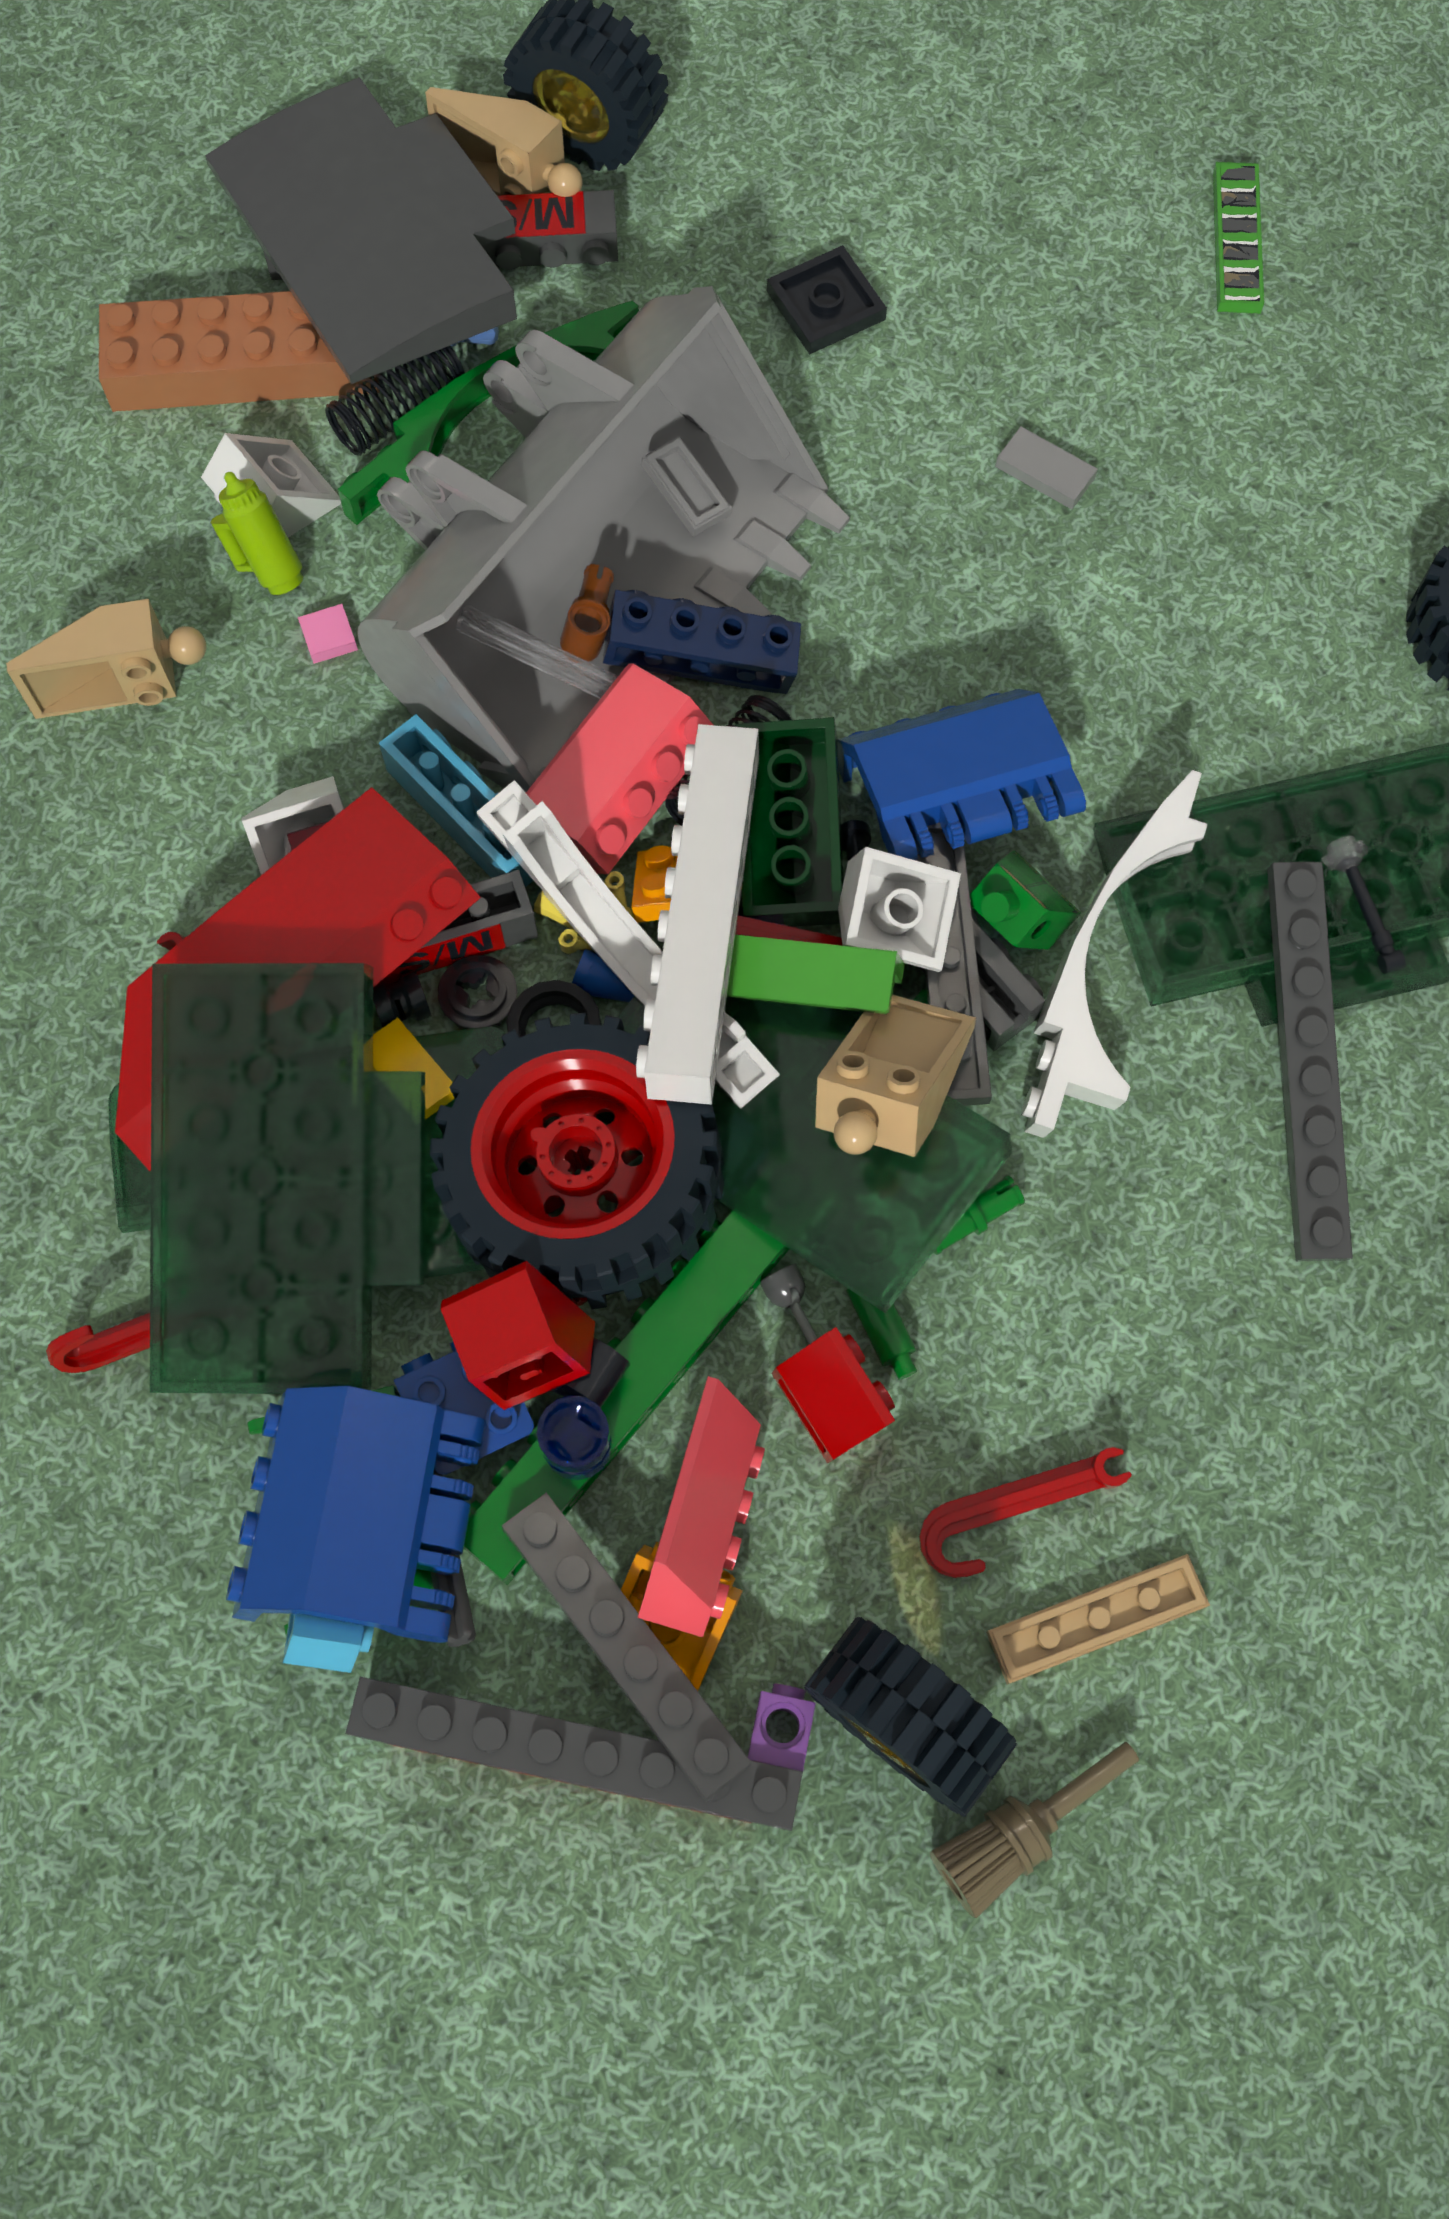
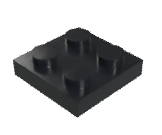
[766,245,887,355]

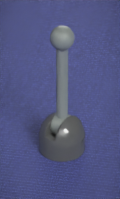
[760,1264,818,1344]

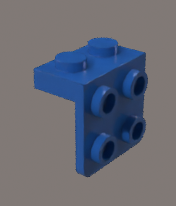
[394,1342,534,1475]

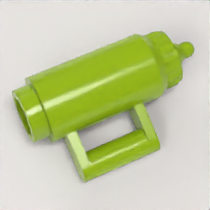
[211,472,303,595]

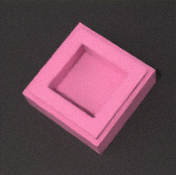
[298,604,358,664]

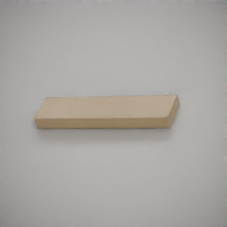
[986,1554,1210,1685]

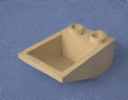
[425,87,583,197]
[6,599,206,719]
[815,995,976,1157]

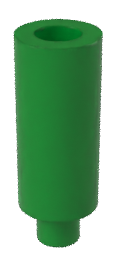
[846,1274,917,1380]

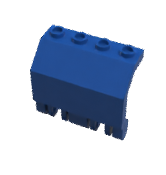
[838,689,1086,860]
[226,1386,485,1643]

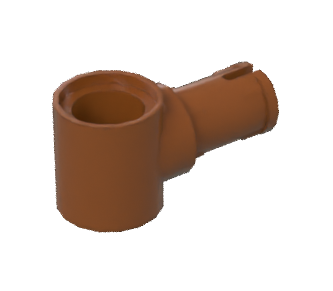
[560,564,614,663]

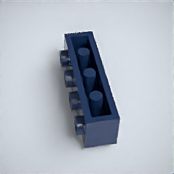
[603,589,801,694]

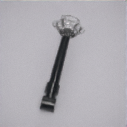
[1321,836,1406,974]

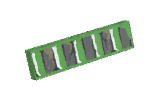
[1213,162,1264,314]

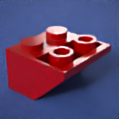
[440,1261,595,1410]
[771,1327,895,1463]

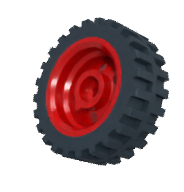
[430,1013,724,1310]

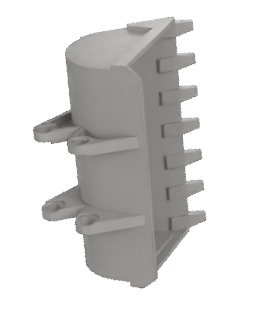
[358,286,850,793]

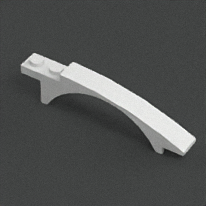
[1022,770,1207,1138]
[476,780,780,1109]

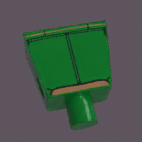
[970,851,1081,950]

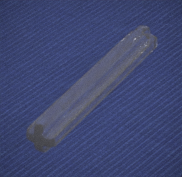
[456,605,618,699]

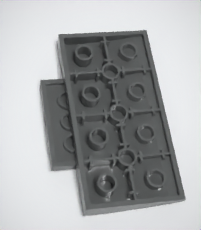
[205,77,517,384]

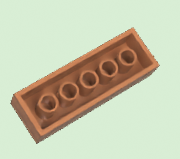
[99,291,380,412]

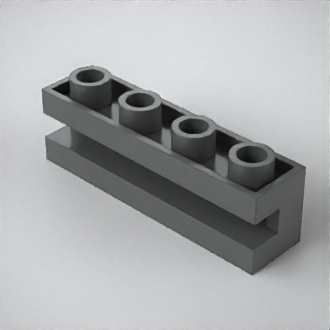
[919,909,1046,1052]

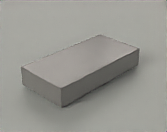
[995,426,1098,509]
[641,436,732,537]

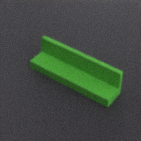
[727,935,905,1014]

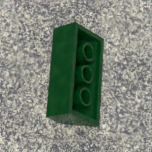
[736,717,844,927]

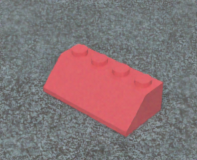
[526,663,713,874]
[638,1376,765,1637]

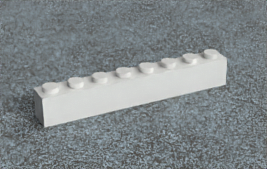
[636,724,759,1105]

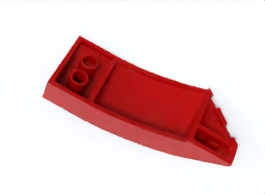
[115,787,481,1172]

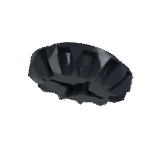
[438,955,518,1032]

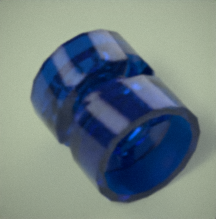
[536,1395,612,1480]

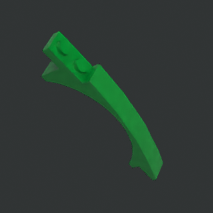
[337,300,639,525]

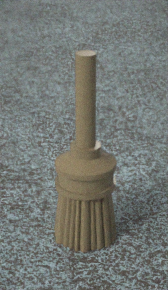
[930,1742,1139,1918]

